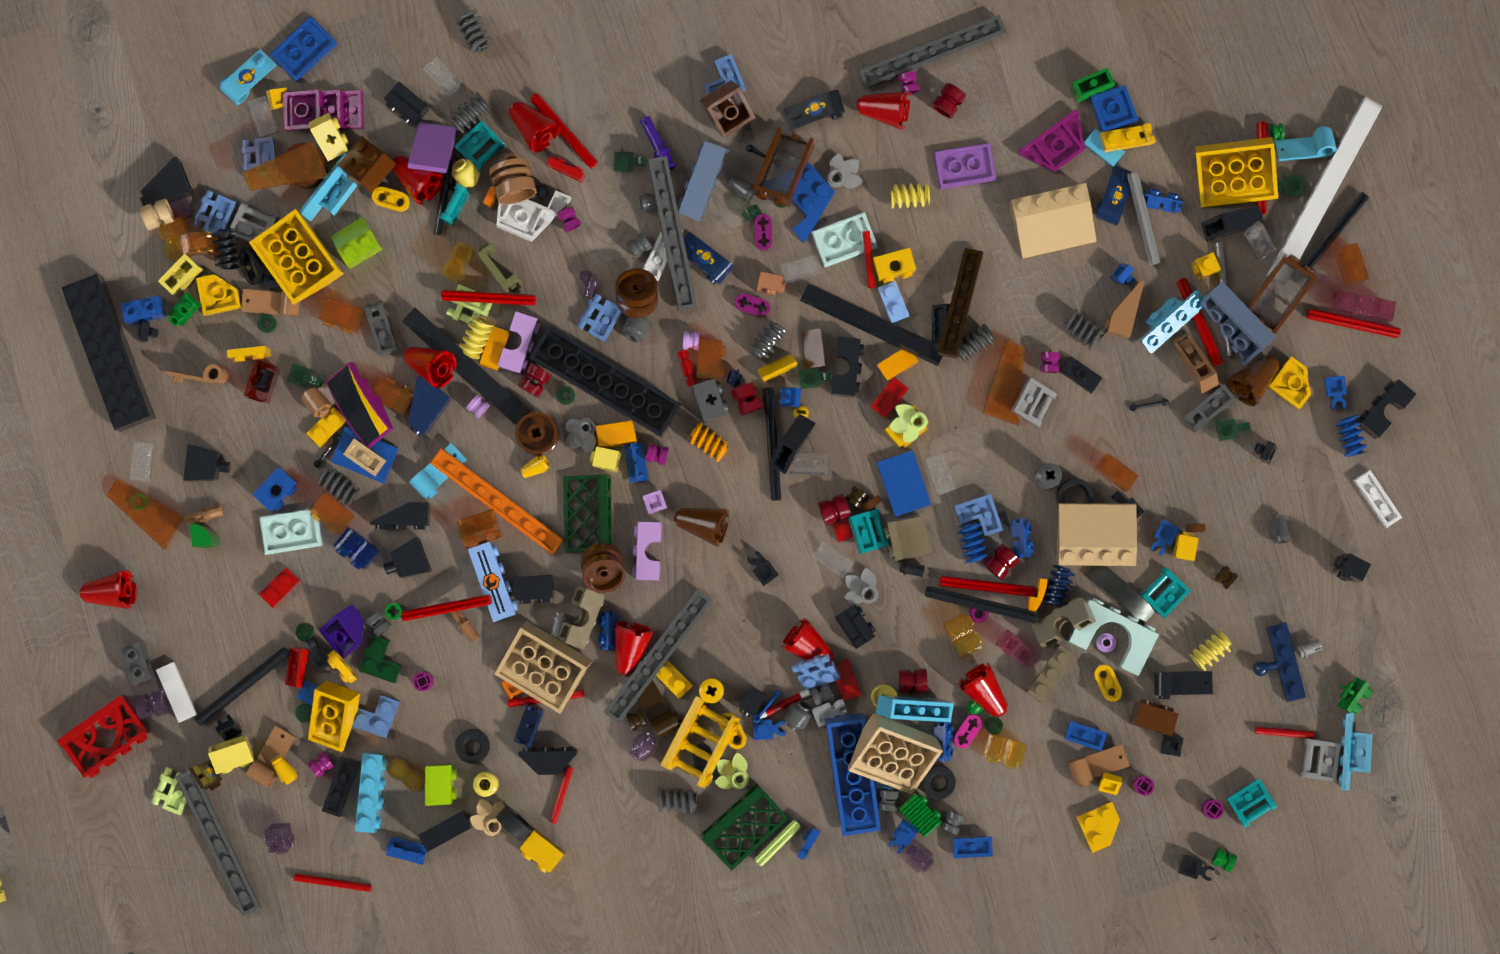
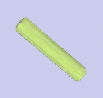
[755,820,801,866]

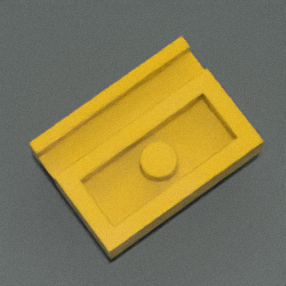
[227,346,271,362]

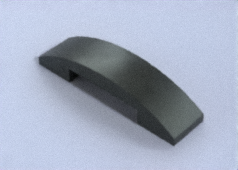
[1085,566,1156,625]

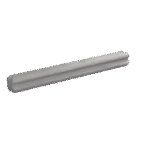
[1127,172,1160,265]

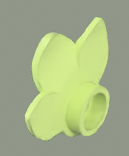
[889,404,928,442]
[715,753,749,789]

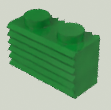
[1070,68,1115,103]
[898,792,941,838]

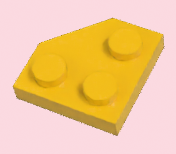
[196,274,242,316]
[1268,356,1311,410]
[1076,801,1120,853]

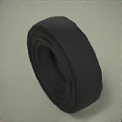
[455,729,490,764]
[921,765,956,800]

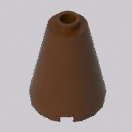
[1227,355,1280,407]
[674,508,729,547]

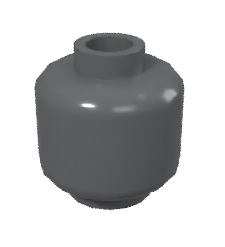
[622,316,651,342]
[784,701,813,730]

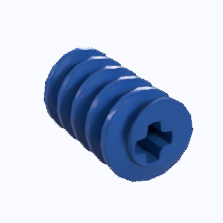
[1335,415,1368,457]
[957,522,988,564]

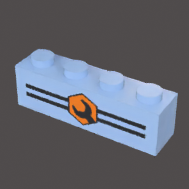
[468,542,518,622]

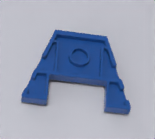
[763,163,835,243]

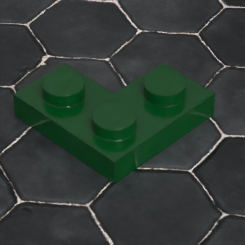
[359,635,402,684]

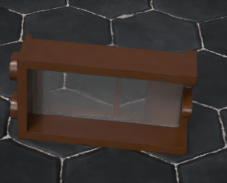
[753,127,815,207]
[1247,254,1317,334]

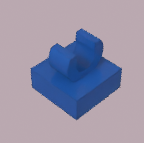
[1109,263,1136,286]
[779,387,801,407]

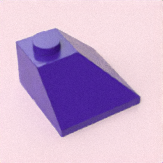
[319,604,364,659]

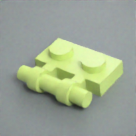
[446,284,493,324]
[151,766,187,815]

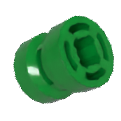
[1211,847,1237,873]

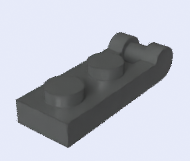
[364,300,398,356]
[1182,384,1236,433]

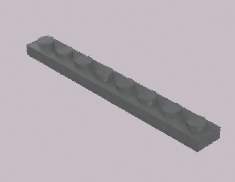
[858,15,1006,89]
[647,156,697,311]
[604,589,713,724]
[176,770,261,917]

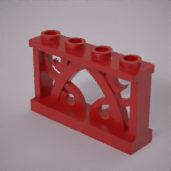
[57,695,151,779]

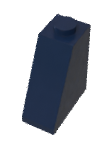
[408,376,452,436]

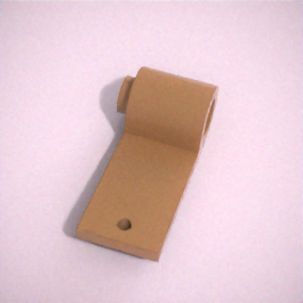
[241,289,300,317]
[165,364,229,384]
[301,364,346,417]
[246,725,296,788]
[1067,744,1130,788]

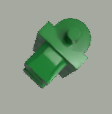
[168,292,202,327]
[1337,677,1373,714]

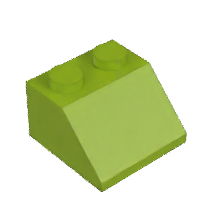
[331,217,383,269]
[425,764,457,806]

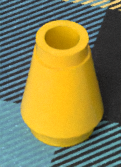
[520,454,550,478]
[271,755,298,785]

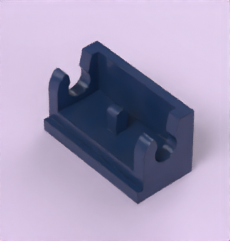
[514,705,545,748]

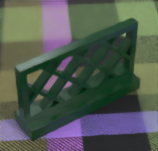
[563,474,612,553]
[700,783,789,871]

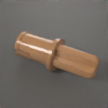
[184,503,224,527]
[450,610,480,643]

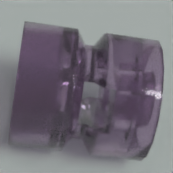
[135,690,169,720]

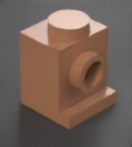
[757,272,786,296]

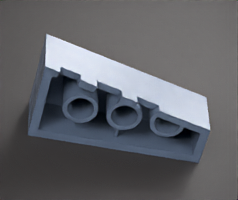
[677,140,730,221]
[1200,281,1276,366]

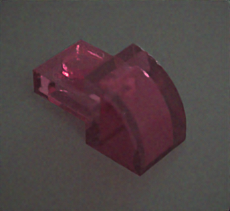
[995,629,1035,667]

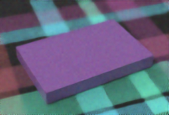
[408,122,457,173]
[933,143,996,190]

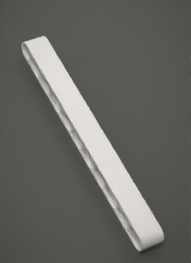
[1267,96,1383,285]

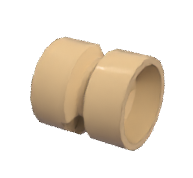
[139,198,175,231]

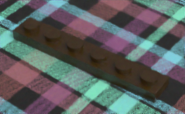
[938,248,984,359]

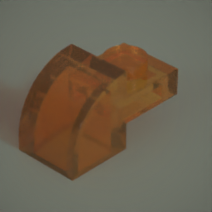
[180,232,219,255]

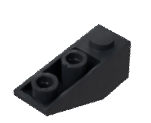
[370,502,431,530]

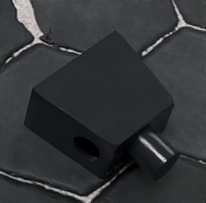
[183,444,231,482]
[383,537,433,578]

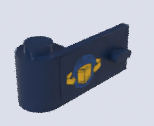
[1093,165,1132,226]
[684,232,734,285]

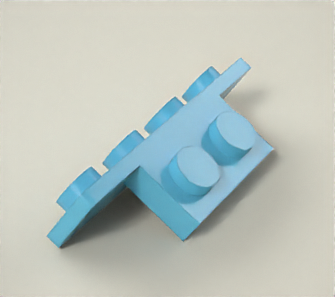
[299,153,358,221]
[1140,290,1204,353]
[1339,712,1373,790]

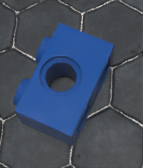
[121,295,168,325]
[252,467,299,511]

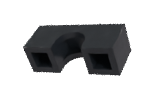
[832,337,864,398]
[1359,379,1416,439]

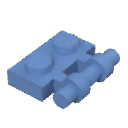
[241,137,278,179]
[192,190,237,234]
[577,294,622,343]
[792,654,841,690]

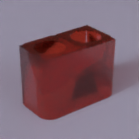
[244,361,280,404]

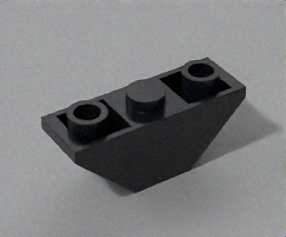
[518,746,578,775]

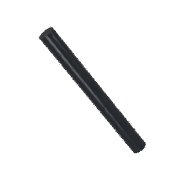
[434,160,454,236]

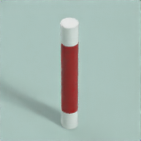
[756,690,811,719]

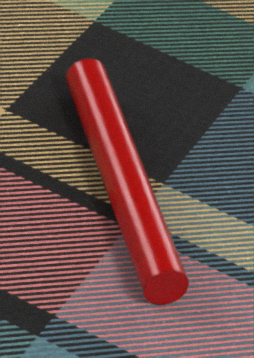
[862,230,875,288]
[1254,726,1314,739]
[549,766,573,824]

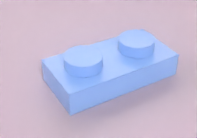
[877,281,909,323]

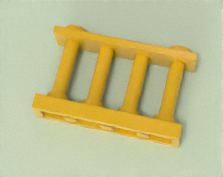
[660,696,740,788]

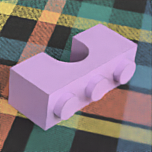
[498,312,541,375]
[632,522,662,581]

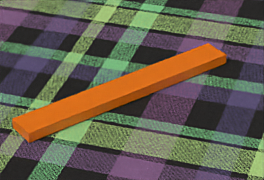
[430,448,565,555]

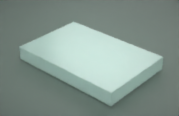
[811,212,878,268]
[259,508,323,555]

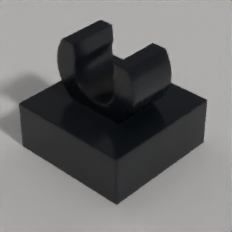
[138,321,159,343]
[1254,441,1277,465]
[215,715,243,741]
[1160,734,1183,757]

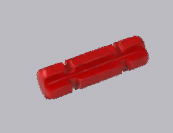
[677,350,698,387]

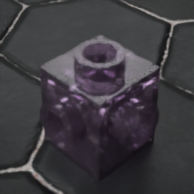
[264,823,295,854]

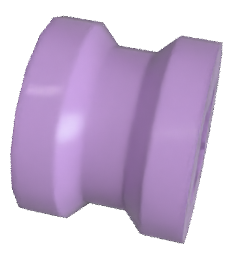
[683,331,699,350]
[466,395,490,419]

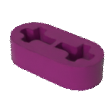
[755,214,773,251]
[735,294,770,317]

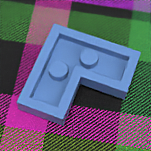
[704,54,746,95]
[954,494,1003,536]
[352,695,400,738]

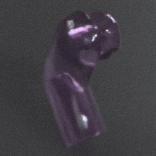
[579,271,597,299]

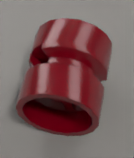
[932,83,966,119]
[517,363,552,398]
[731,382,763,416]
[818,493,851,526]
[984,544,1020,580]
[899,668,928,695]

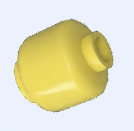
[451,159,480,187]
[473,771,499,797]

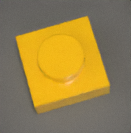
[266,88,289,110]
[1098,773,1122,795]

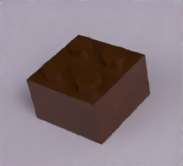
[700,80,755,138]
[338,136,396,193]
[1129,699,1179,736]

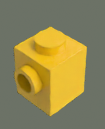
[1192,252,1221,280]
[1172,532,1199,561]

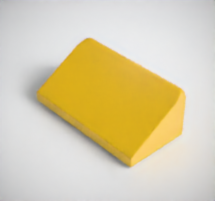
[758,354,798,383]

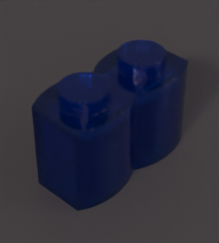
[334,527,380,570]

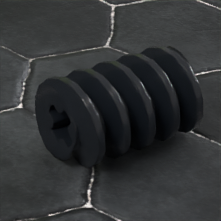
[212,228,240,270]

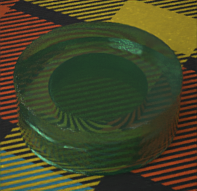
[742,205,761,221]
[295,703,312,723]

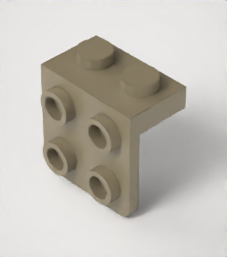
[884,516,931,561]

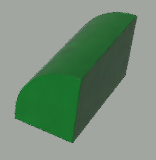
[189,524,220,548]

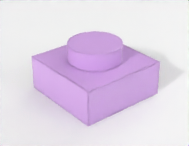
[643,490,667,514]

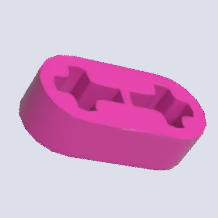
[954,714,982,748]

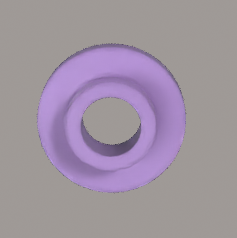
[1096,633,1116,652]

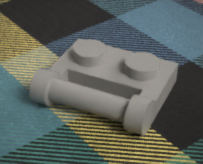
[230,202,278,242]
[1011,378,1057,428]
[1300,738,1341,782]

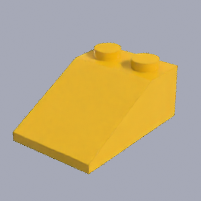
[308,681,360,752]

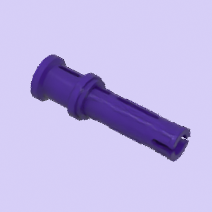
[639,116,677,171]

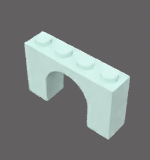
[1067,598,1159,676]

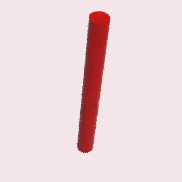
[507,690,585,707]
[294,873,372,892]

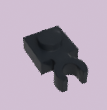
[747,551,779,586]
[1177,854,1215,881]

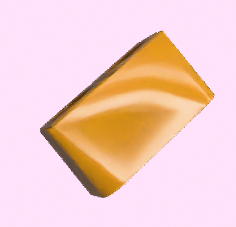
[596,420,637,448]

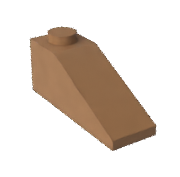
[1104,281,1144,339]
[1171,332,1218,394]

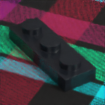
[322,756,360,817]

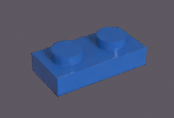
[1064,721,1107,751]
[953,836,993,858]

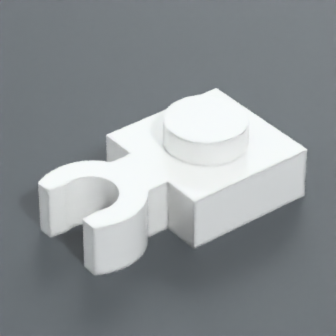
[811,699,848,727]

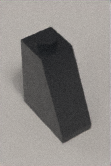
[140,157,194,206]
[1201,205,1264,242]
[769,414,816,475]
[418,810,473,852]

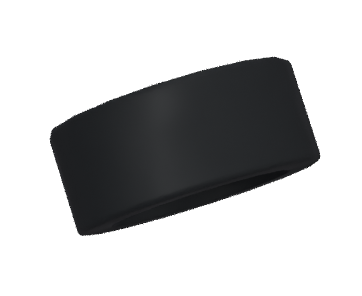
[1056,478,1094,505]
[496,806,533,841]

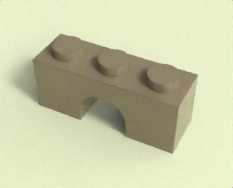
[557,585,605,650]
[1031,597,1096,649]
[1025,645,1076,704]

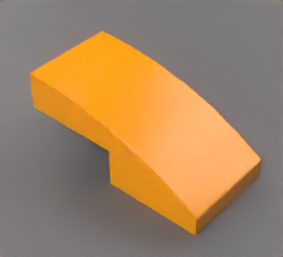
[480,326,511,371]
[877,349,919,381]
[1027,578,1048,611]

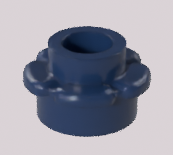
[726,369,742,387]

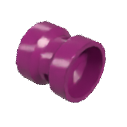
[898,71,920,95]
[557,207,581,232]
[1040,352,1060,373]
[646,443,669,466]
[413,672,434,691]
[307,751,335,778]
[1132,775,1154,796]
[1201,799,1224,819]

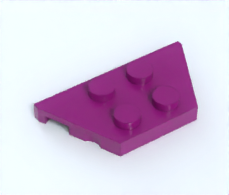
[1017,109,1085,173]

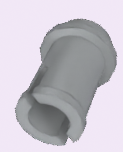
[551,612,567,637]
[1296,639,1323,658]

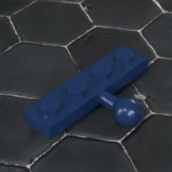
[1253,622,1306,702]

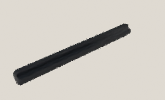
[1291,192,1369,284]
[763,387,781,501]
[925,586,1038,623]
[194,647,290,726]

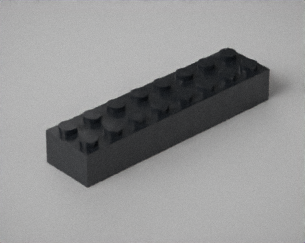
[61,274,156,432]
[529,325,681,438]

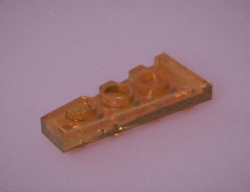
[243,142,328,191]
[982,341,1025,426]
[107,479,184,550]

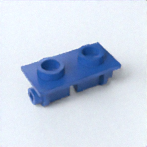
[1144,188,1183,214]
[624,442,648,483]
[1010,519,1034,558]
[598,611,619,650]
[934,722,954,762]
[386,836,427,865]

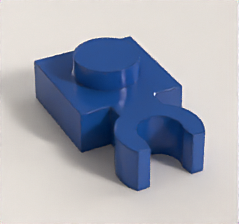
[1324,375,1347,410]
[1150,520,1180,556]
[753,719,786,740]
[888,819,919,854]
[797,827,820,860]

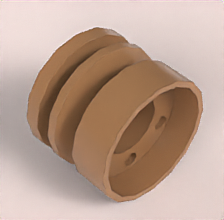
[489,158,537,205]

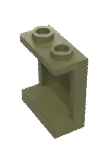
[477,242,524,293]

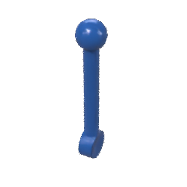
[752,690,781,723]

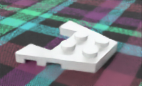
[496,190,571,242]

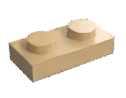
[343,439,386,476]

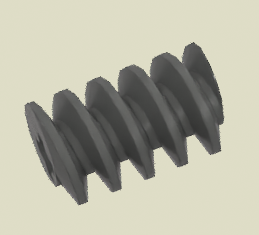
[457,10,493,53]
[448,92,490,134]
[1064,309,1106,350]
[748,321,790,363]
[958,323,996,363]
[1034,463,1062,489]
[317,468,361,507]
[657,787,698,814]

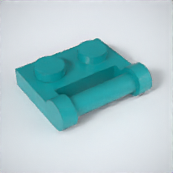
[454,120,506,171]
[439,183,470,227]
[848,509,891,554]
[1139,567,1191,619]
[1225,778,1277,828]

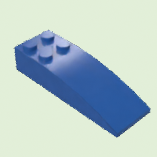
[825,713,881,836]

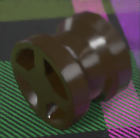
[845,486,868,509]
[1214,565,1238,589]
[626,708,647,732]

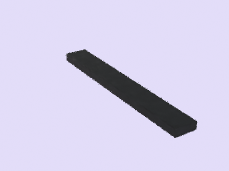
[800,284,943,366]
[402,307,529,425]

